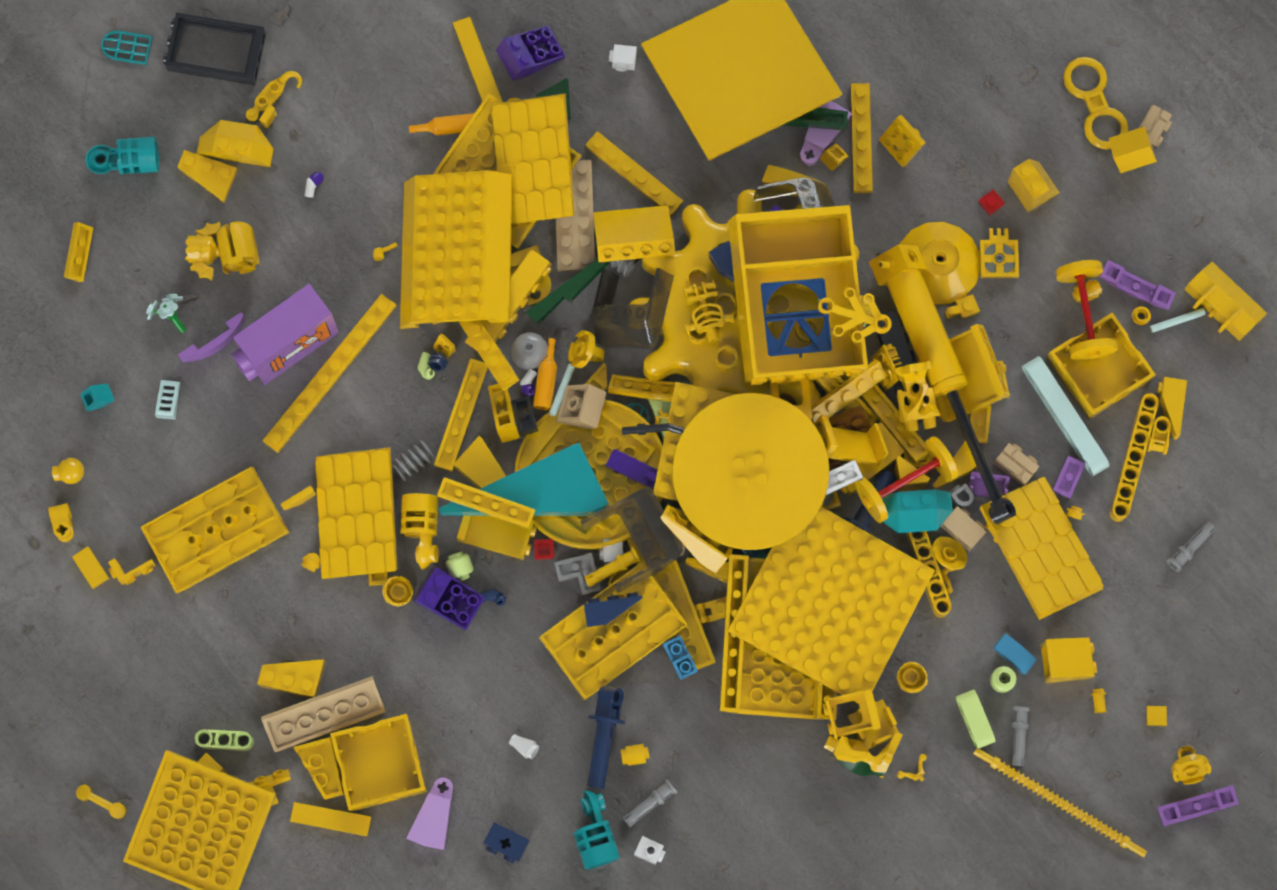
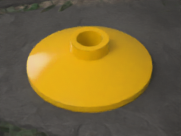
[932,537,967,570]

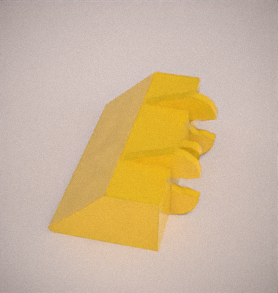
[1184,262,1267,342]

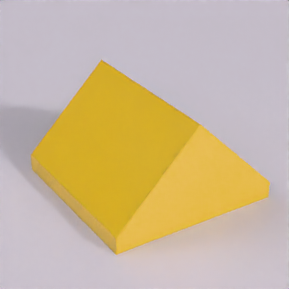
[1109,126,1157,173]
[893,456,930,492]

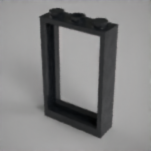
[163,12,266,86]

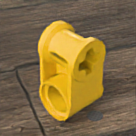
[1146,416,1171,455]
[48,503,74,542]

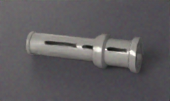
[1166,521,1216,572]
[1011,706,1030,766]
[623,779,678,828]

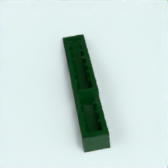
[783,107,848,131]
[526,258,612,325]

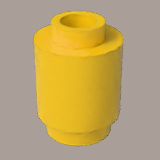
[1072,280,1102,304]
[620,744,650,766]

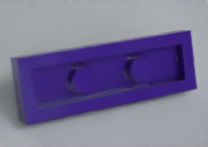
[605,449,658,490]

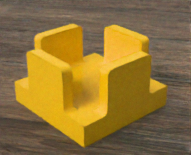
[847,699,899,750]

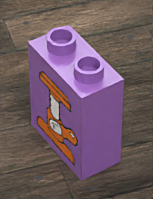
[231,284,339,386]

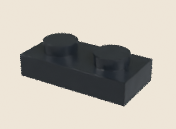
[511,396,539,437]

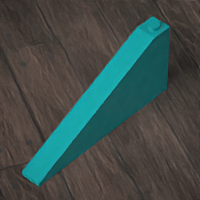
[438,442,609,516]

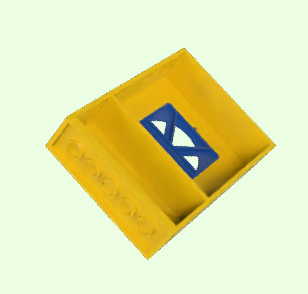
[728,205,868,385]

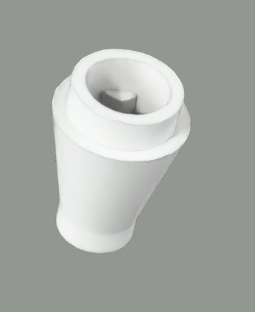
[509,734,539,759]

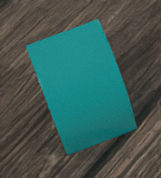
[80,383,115,411]

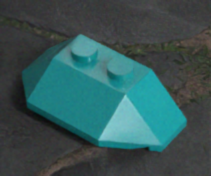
[882,489,953,533]

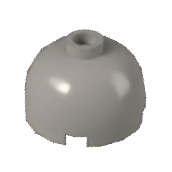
[511,332,548,371]

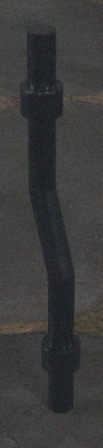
[622,423,685,435]

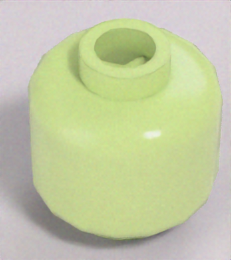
[445,551,474,581]
[990,666,1017,693]

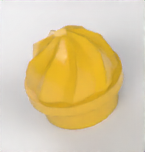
[301,553,320,573]

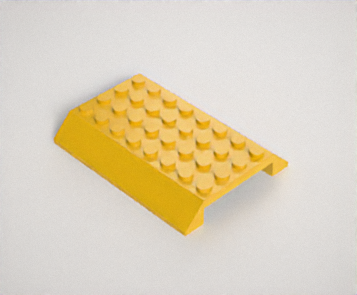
[400,170,512,329]
[720,554,838,720]

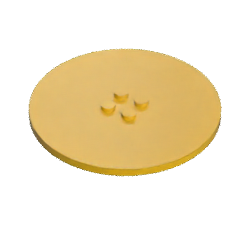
[673,393,829,550]
[514,400,663,549]

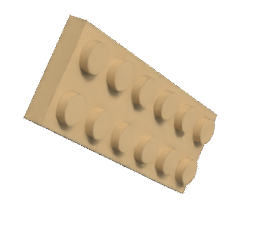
[556,160,595,272]
[261,676,386,753]

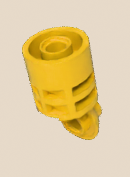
[400,493,439,570]

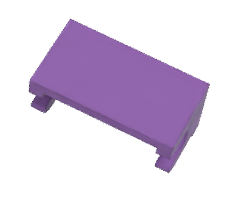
[968,472,1010,497]

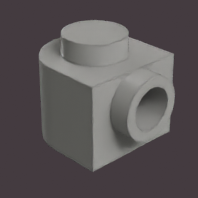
[950,483,974,509]

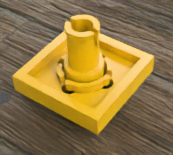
[878,115,926,167]

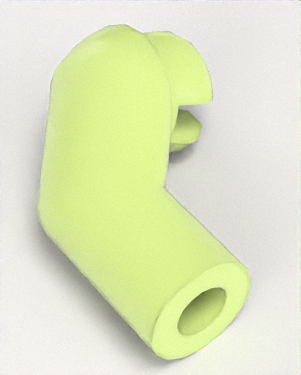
[417,352,435,380]

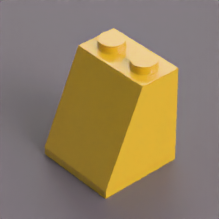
[1008,159,1060,212]
[1040,637,1097,683]

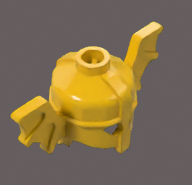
[185,222,221,281]

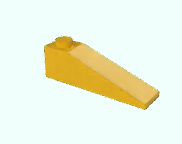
[661,505,732,573]

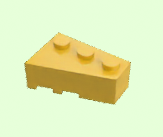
[257,659,326,699]

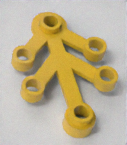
[818,287,891,343]

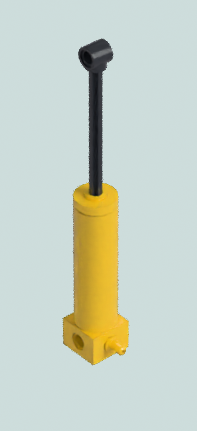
[869,244,1016,524]

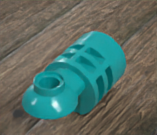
[85,136,159,175]
[573,790,620,870]

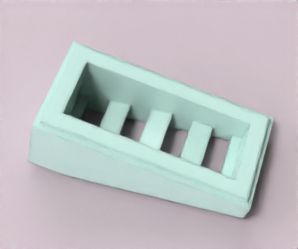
[155,380,180,420]

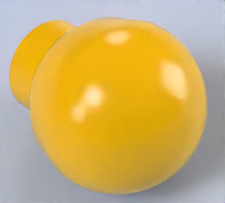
[52,458,84,484]

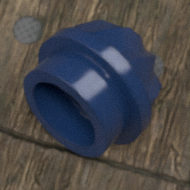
[429,351,448,371]

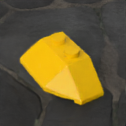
[196,120,274,167]

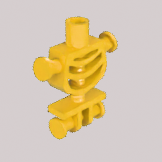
[683,279,734,343]

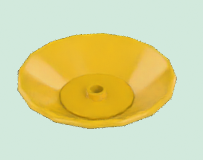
[900,222,980,305]

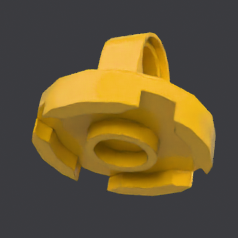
[568,330,605,368]
[1171,746,1211,785]

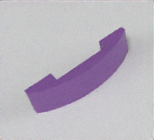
[1100,260,1176,310]
[178,312,246,362]
[1157,785,1239,827]

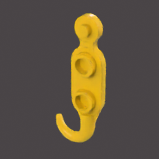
[246,71,302,122]

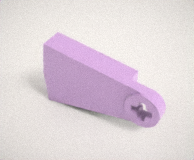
[800,101,852,166]
[406,778,453,850]

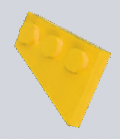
[177,150,238,204]
[293,737,345,800]

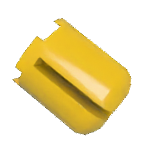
[216,221,261,275]

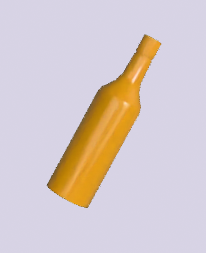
[409,113,474,136]
[533,338,557,411]

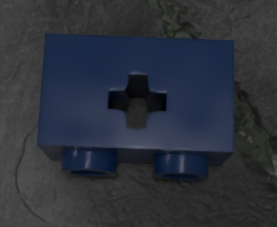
[483,822,530,864]

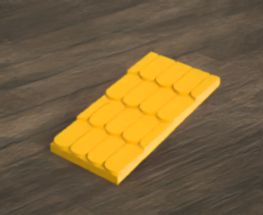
[492,94,575,224]
[315,447,397,579]
[140,467,290,593]
[980,477,1104,620]
[539,562,688,700]

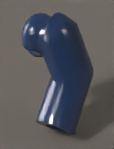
[480,589,506,606]

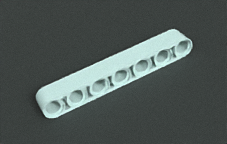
[1022,356,1110,476]

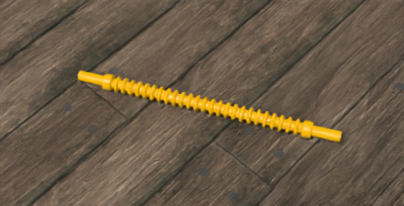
[973,748,1147,857]

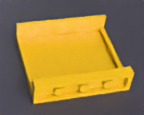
[593,205,675,262]
[917,324,1011,423]

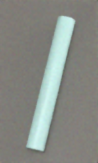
[1149,308,1205,333]
[549,363,575,417]

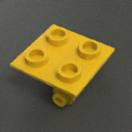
[870,344,903,392]

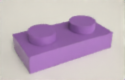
[1053,456,1086,499]

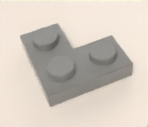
[554,553,601,596]

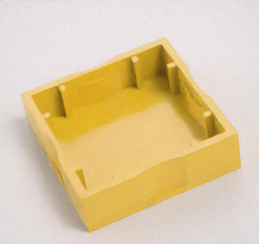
[1046,312,1156,420]
[330,714,427,812]

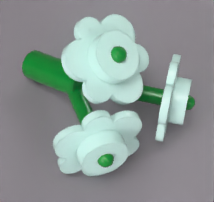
[146,293,187,333]

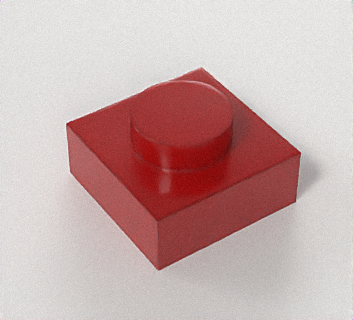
[978,189,1005,216]
[534,539,554,560]

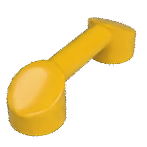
[76,784,127,819]

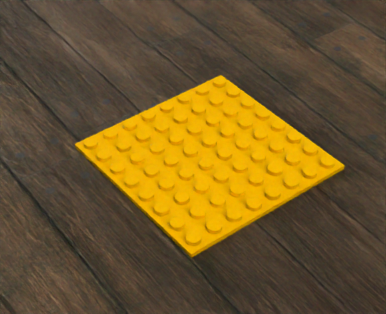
[641,0,843,161]
[727,507,935,704]

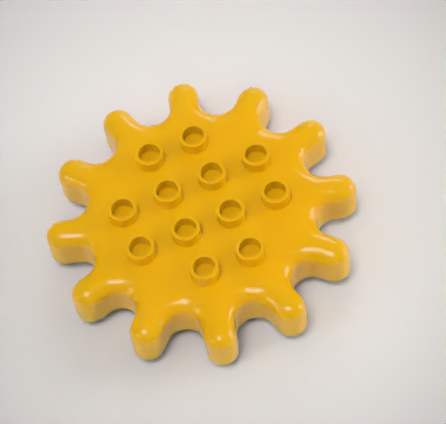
[627,189,873,406]

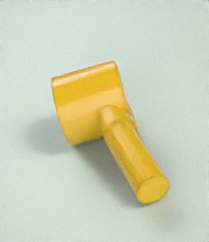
[373,242,398,261]

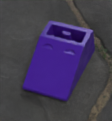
[496,25,566,81]
[412,567,485,631]

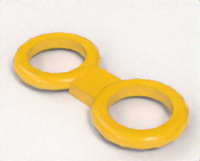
[1063,57,1128,150]

